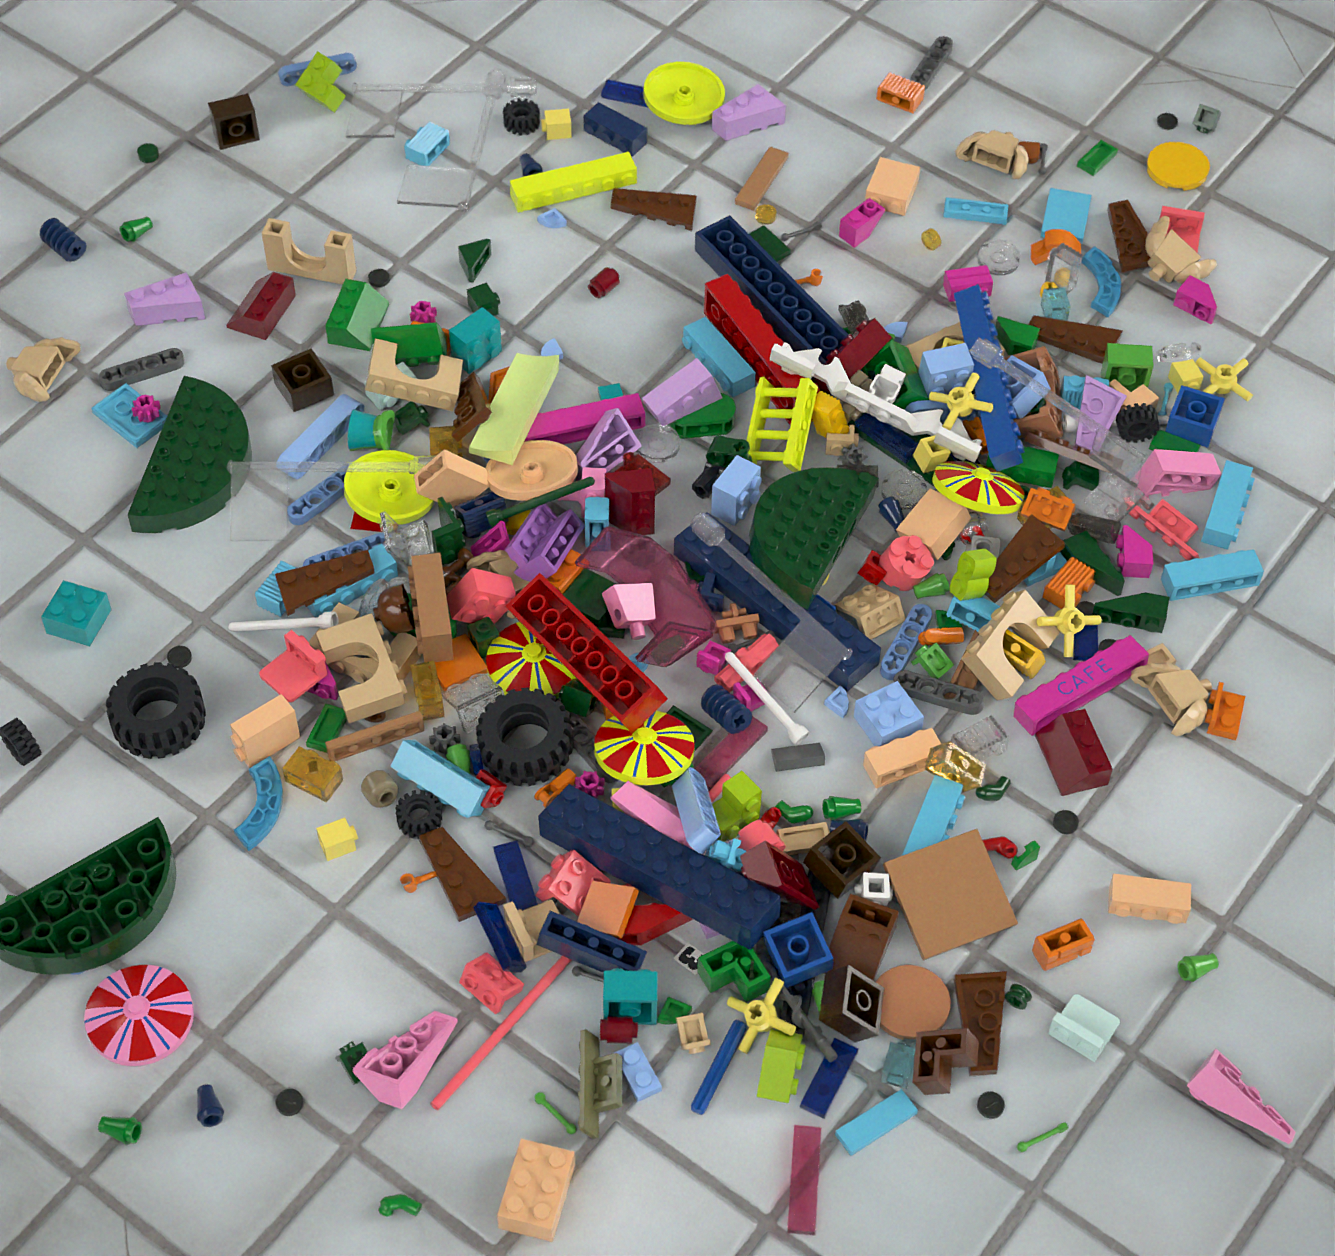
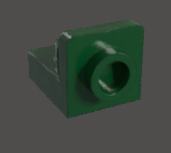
[394,401,430,435]
[1062,460,1099,492]
[467,617,499,658]
[335,1041,368,1085]

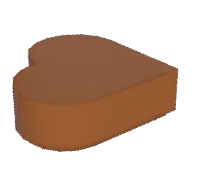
[1018,141,1040,164]

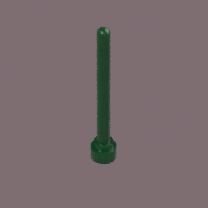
[486,477,595,528]

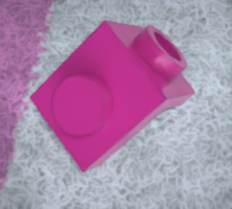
[696,641,731,675]
[732,679,768,711]

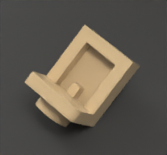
[825,425,859,456]
[676,1013,711,1054]

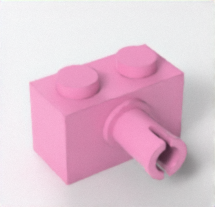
[558,467,606,518]

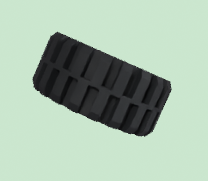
[106,662,206,759]
[476,688,574,786]

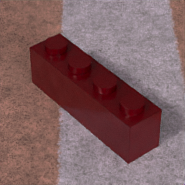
[811,318,892,396]

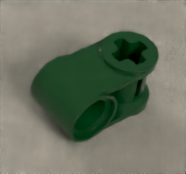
[706,436,752,467]

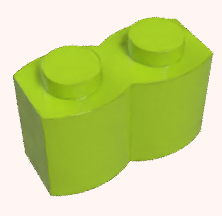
[950,548,996,601]

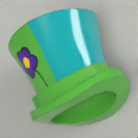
[348,409,395,451]

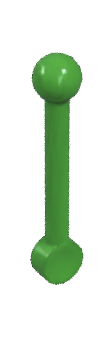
[535,1092,577,1134]
[1017,1122,1069,1152]

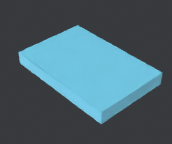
[1040,188,1092,244]
[91,383,167,448]

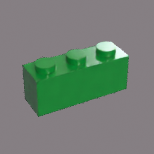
[986,446,1059,488]

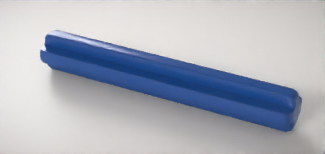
[691,1020,746,1115]

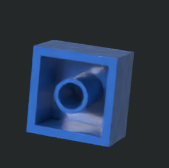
[1165,385,1225,448]
[763,912,834,988]

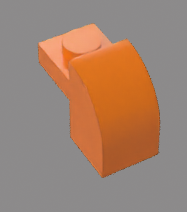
[1031,229,1081,267]

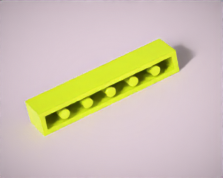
[509,152,637,212]

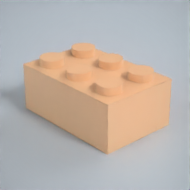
[497,1139,575,1242]

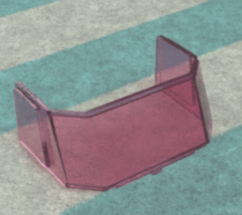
[575,526,716,667]

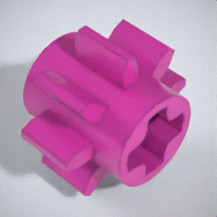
[410,301,437,323]
[131,395,161,422]
[575,771,605,798]

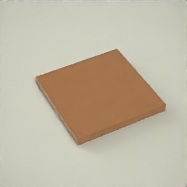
[883,829,1018,961]

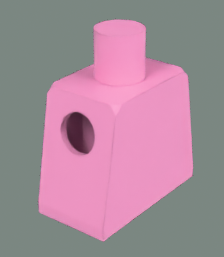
[602,583,655,640]

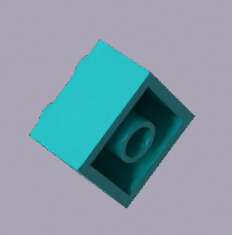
[449,307,502,374]
[41,580,111,647]
[603,968,658,1025]

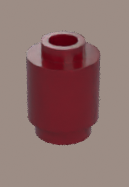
[588,267,620,298]
[600,1016,638,1044]

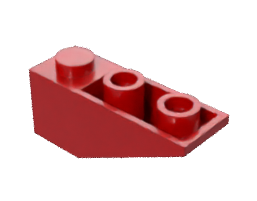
[617,903,693,945]

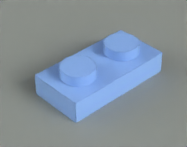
[615,1042,662,1102]

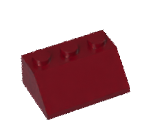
[226,272,296,340]
[604,469,655,536]
[1035,709,1113,796]
[740,841,819,910]

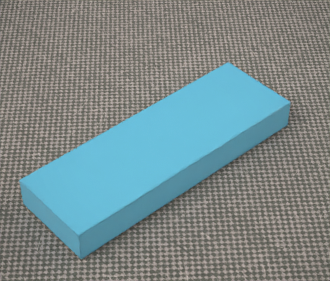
[943,197,1008,225]
[835,1089,918,1156]

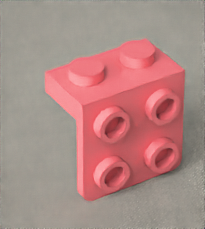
[1159,206,1205,253]
[259,630,327,703]
[535,850,611,917]

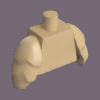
[955,130,1028,179]
[1145,216,1217,284]
[6,337,81,402]
[467,550,529,619]
[1131,662,1212,737]

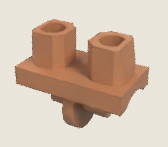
[713,603,759,644]

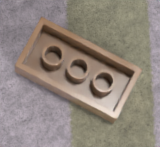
[407,553,454,664]

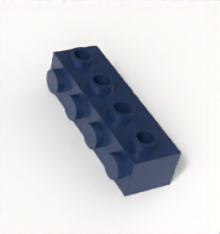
[536,911,647,973]

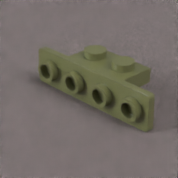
[578,1029,622,1139]

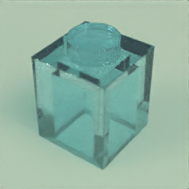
[1040,287,1071,321]
[881,1042,915,1089]

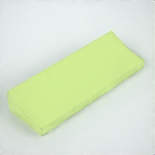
[469,353,559,465]

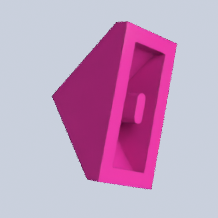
[470,521,510,557]

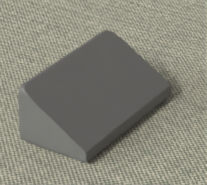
[771,743,825,772]

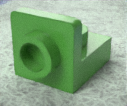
[911,643,954,679]

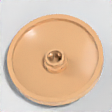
[486,440,578,501]

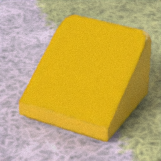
[505,510,531,535]

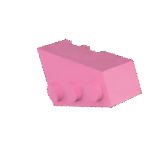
[1133,449,1222,500]

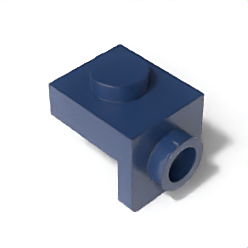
[697,572,724,613]

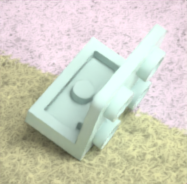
[1048,994,1120,1062]

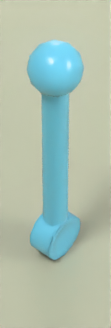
[1158,383,1173,416]

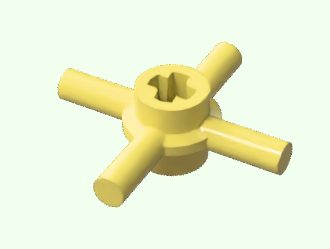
[1195,357,1253,402]
[929,373,993,430]
[1037,584,1102,657]
[727,978,796,1054]

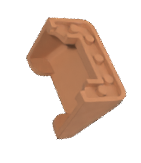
[1003,346,1063,439]

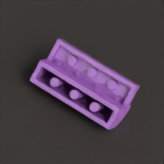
[505,504,585,582]

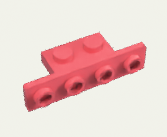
[1125,498,1200,561]

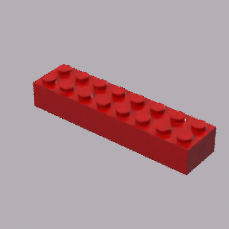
[704,274,820,426]
[505,573,668,734]

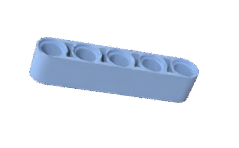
[276,394,364,479]
[672,767,721,854]

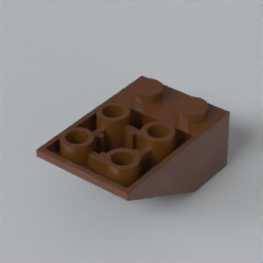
[823,893,899,981]

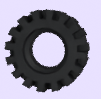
[503,98,540,136]
[1116,403,1160,443]
[0,718,42,766]
[395,790,442,839]

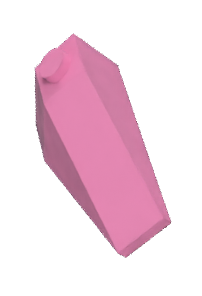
[610,781,695,851]
[353,1011,457,1109]
[1187,1049,1296,1144]

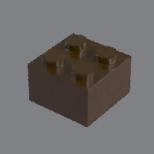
[208,93,260,150]
[271,348,334,412]
[803,821,881,899]
[819,965,884,1043]

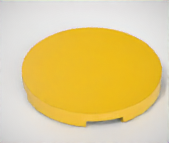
[1147,142,1210,191]

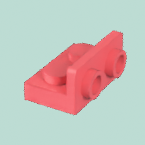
[460,952,524,1014]

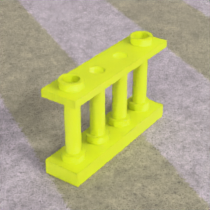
[746,377,818,472]

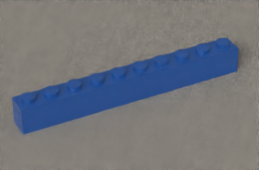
[954,284,1025,472]

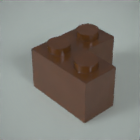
[912,1028,979,1095]

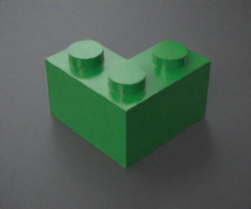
[697,941,771,1003]

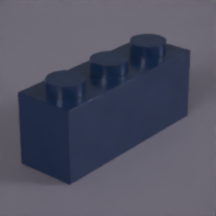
[583,102,647,157]

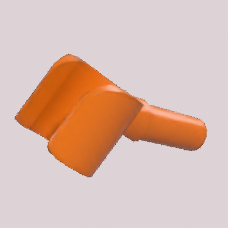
[795,269,823,286]
[400,871,437,893]

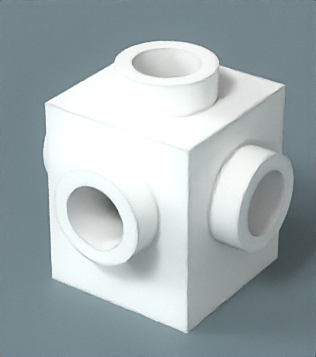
[854,872,893,906]

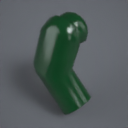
[975,776,1011,801]

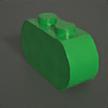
[668,393,736,439]

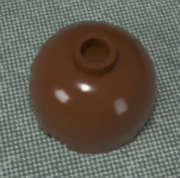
[373,584,415,633]

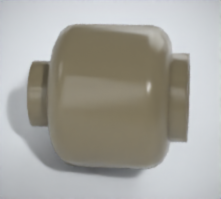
[361,770,398,808]

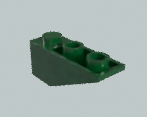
[1060,530,1125,596]
[1092,592,1170,633]

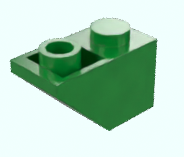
[995,316,1040,356]

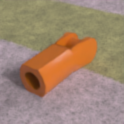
[963,417,989,455]
[918,627,964,646]
[534,768,577,808]

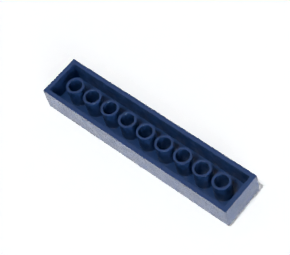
[695,215,848,364]
[674,512,881,692]
[538,784,780,950]

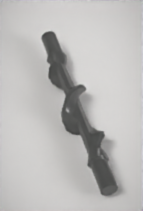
[757,953,838,1062]

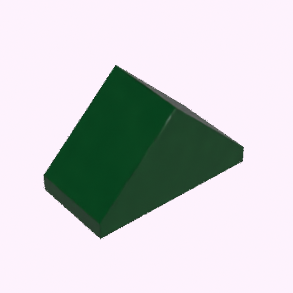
[458,238,492,283]

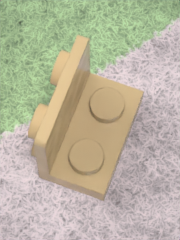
[835,584,905,640]
[503,900,559,963]

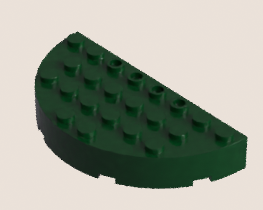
[127,376,252,533]
[749,467,879,610]
[0,817,176,975]

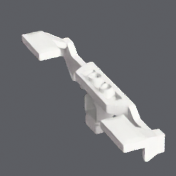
[770,342,982,463]

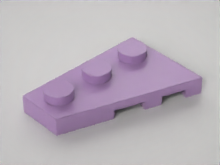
[1075,375,1127,453]

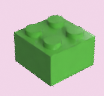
[1101,343,1154,392]

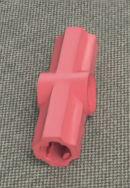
[714,634,779,693]

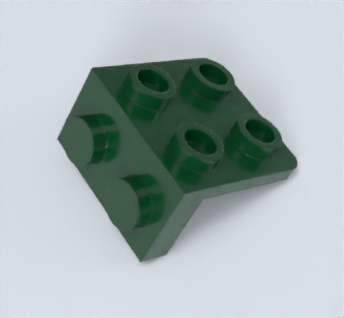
[431,497,466,565]

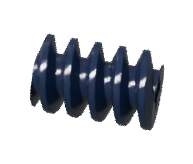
[39,218,87,262]
[701,684,752,734]

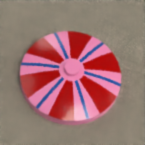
[84,965,194,1066]

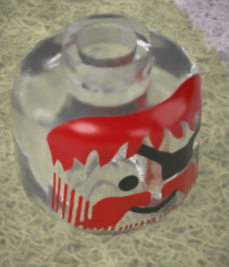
[956,511,989,545]

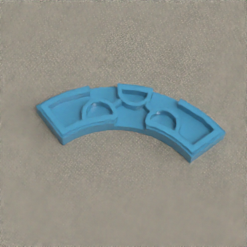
[1081,246,1121,317]
[234,756,283,851]

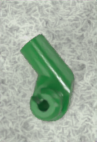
[775,800,814,824]
[378,1194,422,1217]

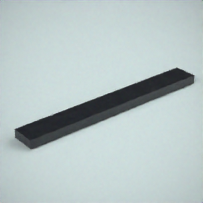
[780,870,831,1041]

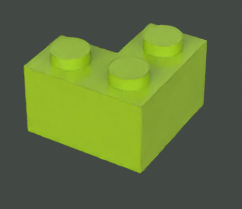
[295,51,346,113]
[712,771,762,842]
[756,1028,806,1104]

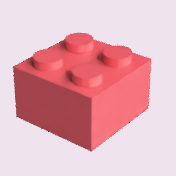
[446,568,516,624]

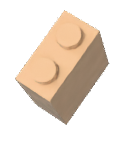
[865,157,920,216]
[414,450,490,510]
[896,488,972,560]
[230,694,300,768]

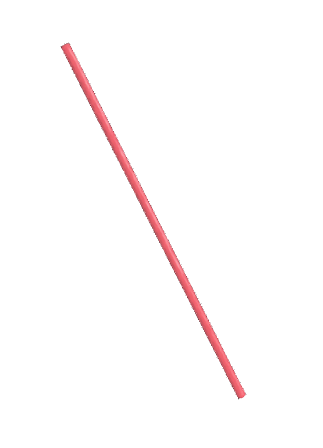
[430,774,731,1110]

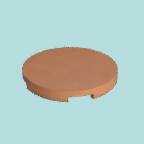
[876,965,951,1040]

